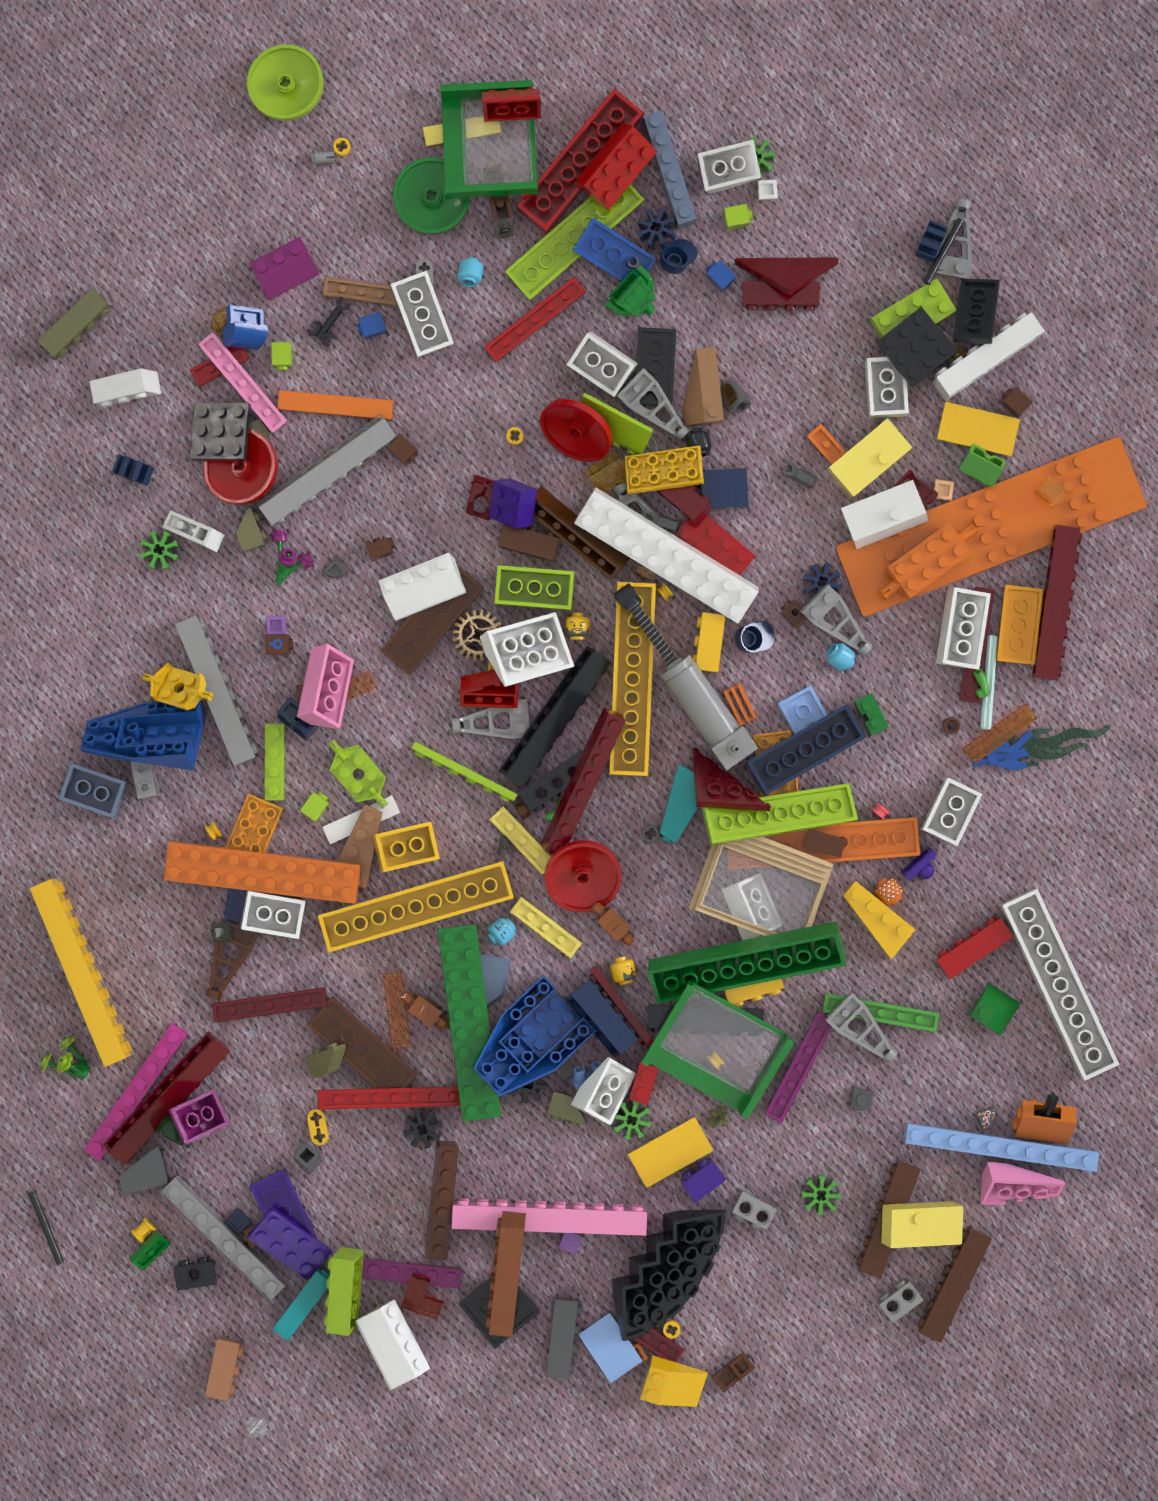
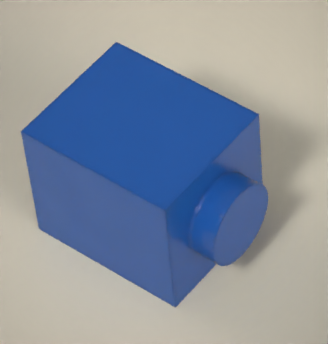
[706,260,736,292]
[357,312,387,340]

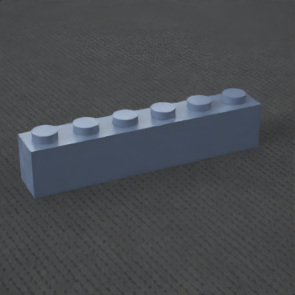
[642,110,697,229]

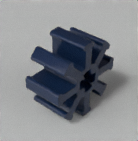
[637,208,676,250]
[915,220,948,263]
[112,454,154,486]
[802,563,842,594]

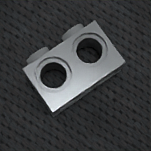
[131,762,160,799]
[731,1190,777,1231]
[878,1279,924,1323]

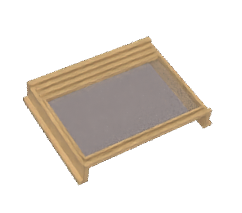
[688,837,833,936]

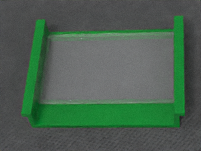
[440,80,538,200]
[641,980,794,1120]

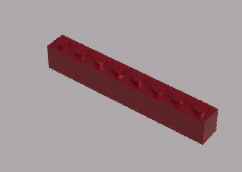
[1032,525,1082,681]
[540,707,626,854]
[103,1031,230,1165]

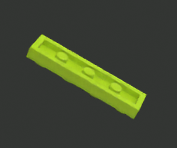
[265,724,285,801]

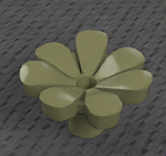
[707,1105,728,1128]

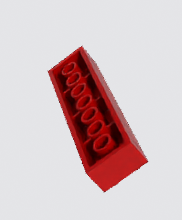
[517,88,644,234]

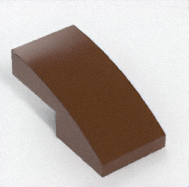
[711,1352,755,1393]

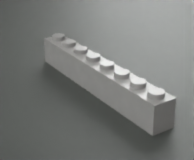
[256,414,397,525]
[175,616,258,766]
[161,1176,287,1300]

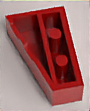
[460,670,518,708]

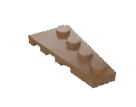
[338,804,383,890]

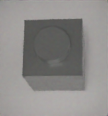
[849,1087,873,1111]
[293,1142,322,1175]

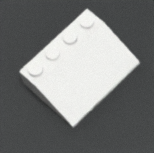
[480,612,574,687]

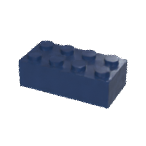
[565,980,638,1058]

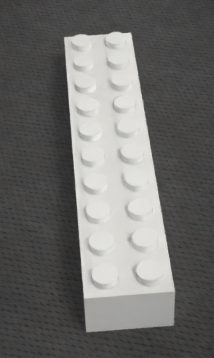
[574,487,759,623]
[1000,889,1119,1081]

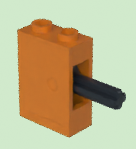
[1012,1092,1077,1144]

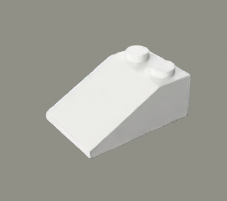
[698,140,761,194]
[571,1057,636,1125]

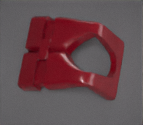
[894,470,938,509]
[466,475,494,520]

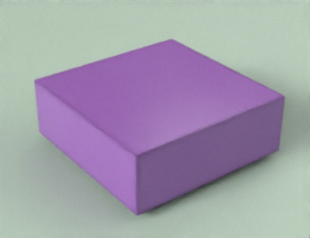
[266,616,286,635]
[558,1233,583,1255]

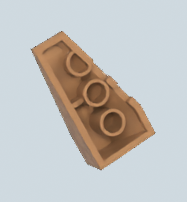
[683,347,724,427]

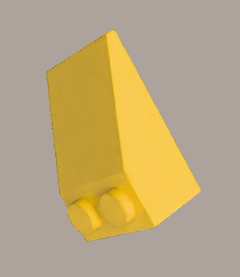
[640,1355,708,1407]

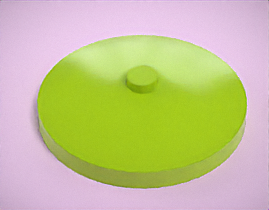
[247,44,324,121]

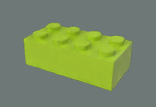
[870,278,957,338]
[494,565,574,611]
[324,1247,364,1336]

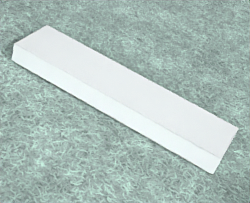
[322,796,400,845]

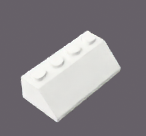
[378,553,466,621]
[936,587,991,670]
[355,1299,430,1390]

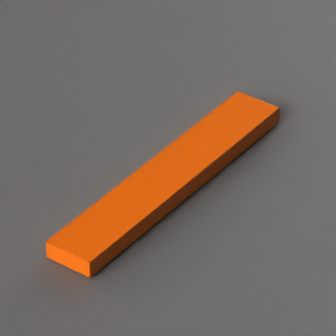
[277,390,394,420]

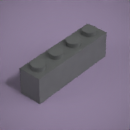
[546,1297,581,1379]

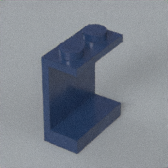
[697,468,749,509]

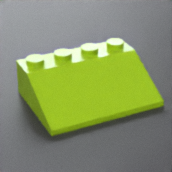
[581,393,653,455]

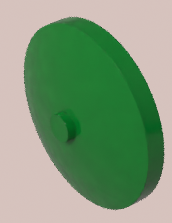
[393,157,470,235]

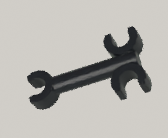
[306,296,351,347]

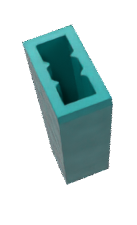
[659,764,698,844]
[272,1269,330,1341]

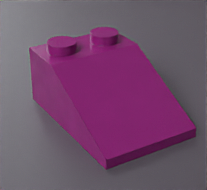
[169,1089,229,1146]

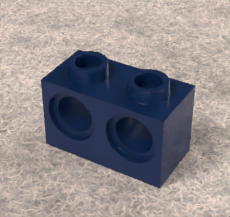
[277,697,319,741]

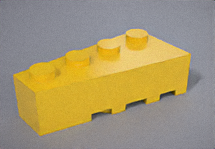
[842,881,916,959]

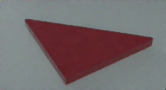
[735,257,839,295]
[692,748,771,811]

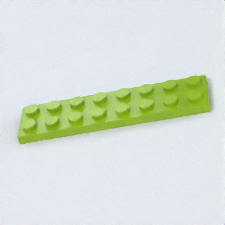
[505,184,645,301]
[702,783,858,845]

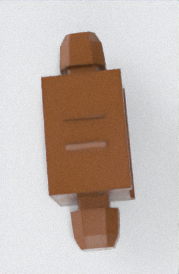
[591,902,634,946]
[401,992,449,1029]

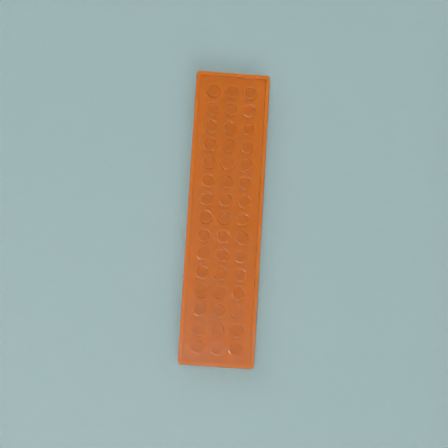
[836,437,1147,617]

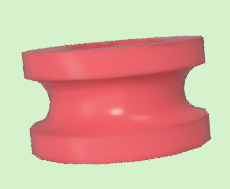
[871,802,890,820]

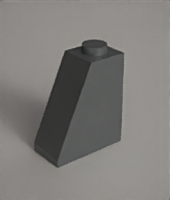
[117,1145,170,1195]

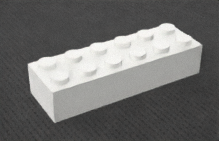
[932,312,1045,401]

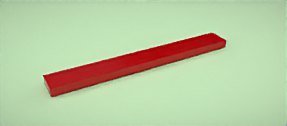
[317,1086,460,1110]

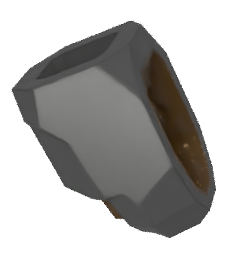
[720,381,751,413]

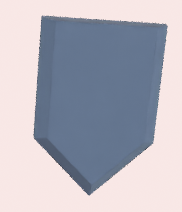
[480,954,511,1008]

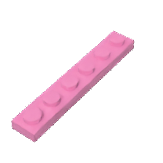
[198,332,287,433]

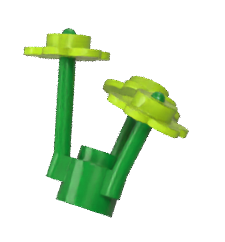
[40,1035,91,1080]

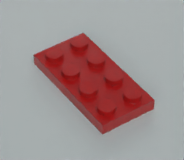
[674,515,756,575]

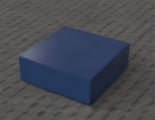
[224,1208,252,1236]

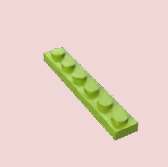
[412,742,518,803]

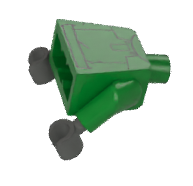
[595,256,656,317]

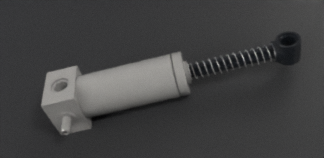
[613,583,758,770]

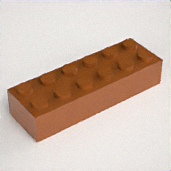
[486,1211,526,1337]

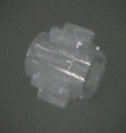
[245,1414,269,1439]

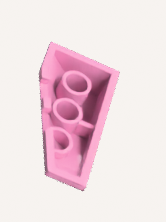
[980,1162,1065,1205]

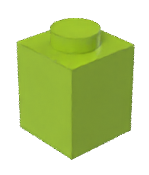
[723,204,753,230]
[271,342,293,371]
[300,791,330,822]

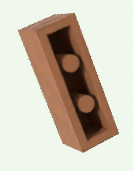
[205,1336,244,1401]

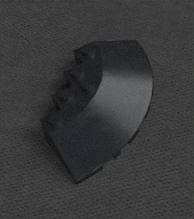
[612,1210,725,1341]

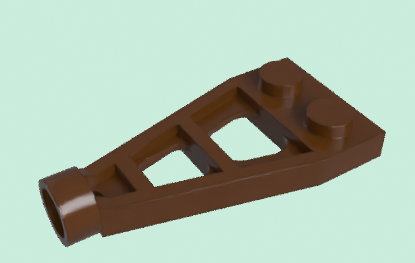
[206,919,259,1001]

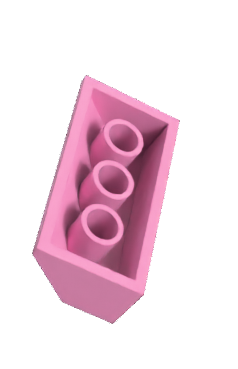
[297,644,354,729]

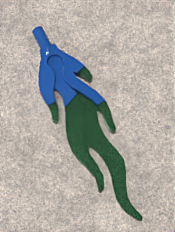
[971,725,1111,770]

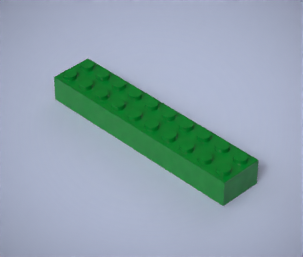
[648,921,846,1004]
[437,924,501,1122]

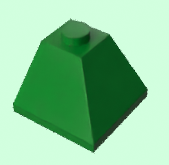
[968,983,1021,1036]

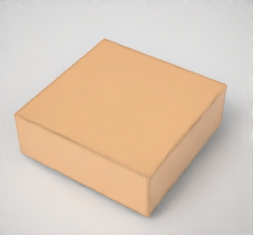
[934,479,954,501]

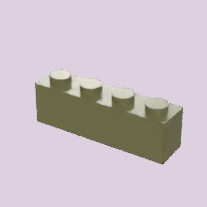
[38,288,111,360]

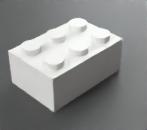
[567,332,638,397]
[865,357,909,419]
[920,777,982,846]
[240,890,305,939]

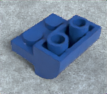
[223,305,268,350]

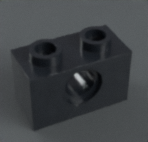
[174,1257,217,1291]

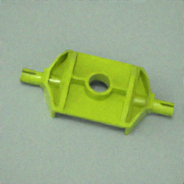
[328,739,389,809]

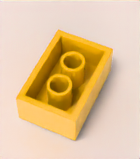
[372,821,440,872]

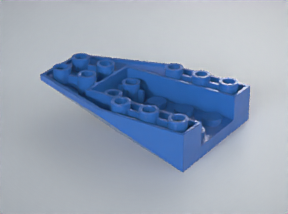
[80,700,206,770]
[473,975,596,1097]

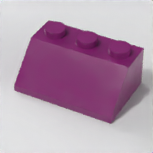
[249,237,319,300]

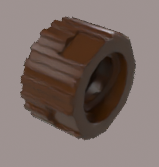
[943,717,960,735]
[514,801,531,820]

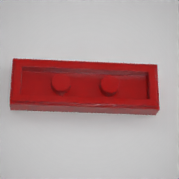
[189,347,249,387]

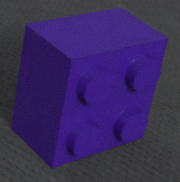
[489,478,537,529]
[680,1157,726,1203]

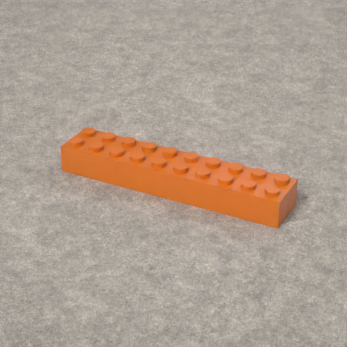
[164,840,362,904]

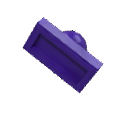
[901,847,938,881]

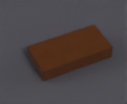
[803,829,846,858]

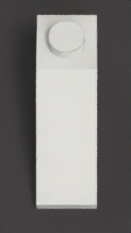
[162,510,225,552]

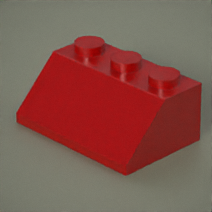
[482,88,541,122]

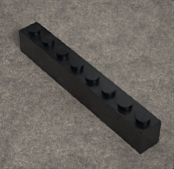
[498,646,611,787]

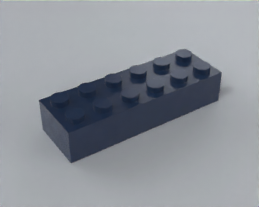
[745,704,866,796]

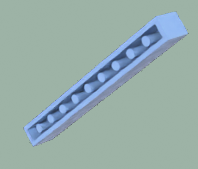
[903,1122,1099,1172]

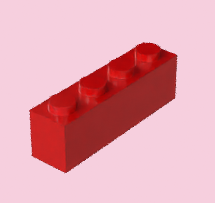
[935,916,1014,979]

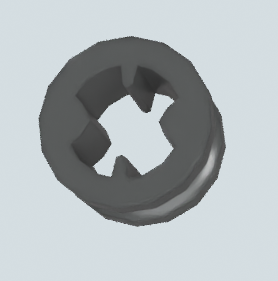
[642,825,659,842]

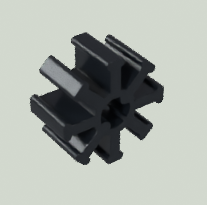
[511,1075,547,1104]
[403,1109,442,1149]

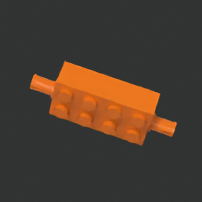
[879,522,979,600]

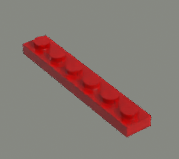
[484,277,586,363]

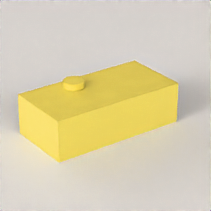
[827,418,912,499]
[881,1201,963,1248]

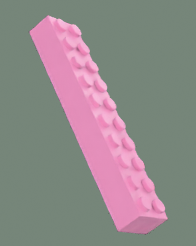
[452,1198,647,1236]

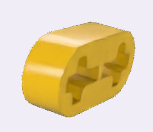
[307,1108,329,1145]

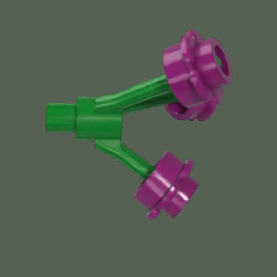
[270,529,314,584]

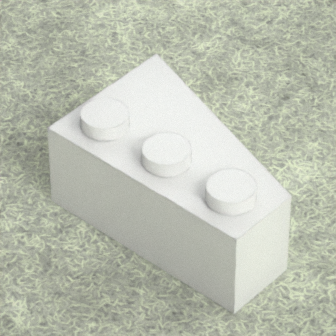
[90,369,161,407]

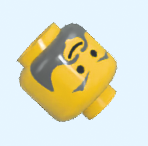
[565,613,590,640]
[610,956,637,985]

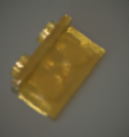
[585,453,626,493]

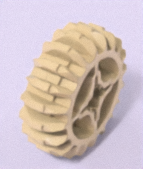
[453,609,502,661]

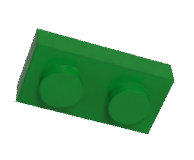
[129,1231,171,1271]

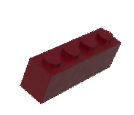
[742,281,820,311]
[656,486,712,526]

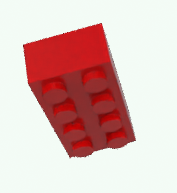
[574,123,658,210]

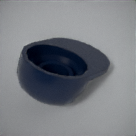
[660,239,698,274]
[735,621,775,653]

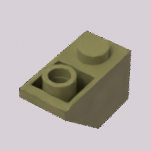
[236,508,267,553]
[306,1042,346,1078]
[547,1090,585,1127]

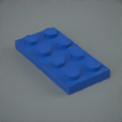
[572,218,657,282]

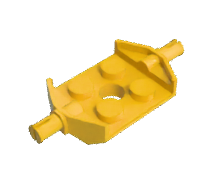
[142,663,213,710]

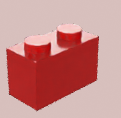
[628,1061,659,1105]

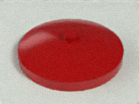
[540,399,613,462]
[203,429,278,505]
[544,840,622,913]

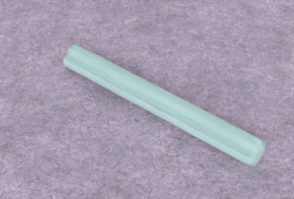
[980,635,998,730]

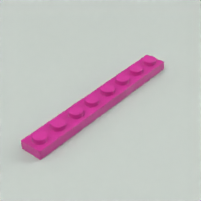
[84,1023,188,1161]

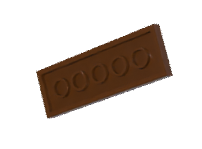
[380,565,484,675]
[307,996,418,1088]

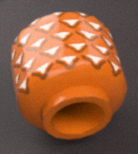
[875,877,903,907]

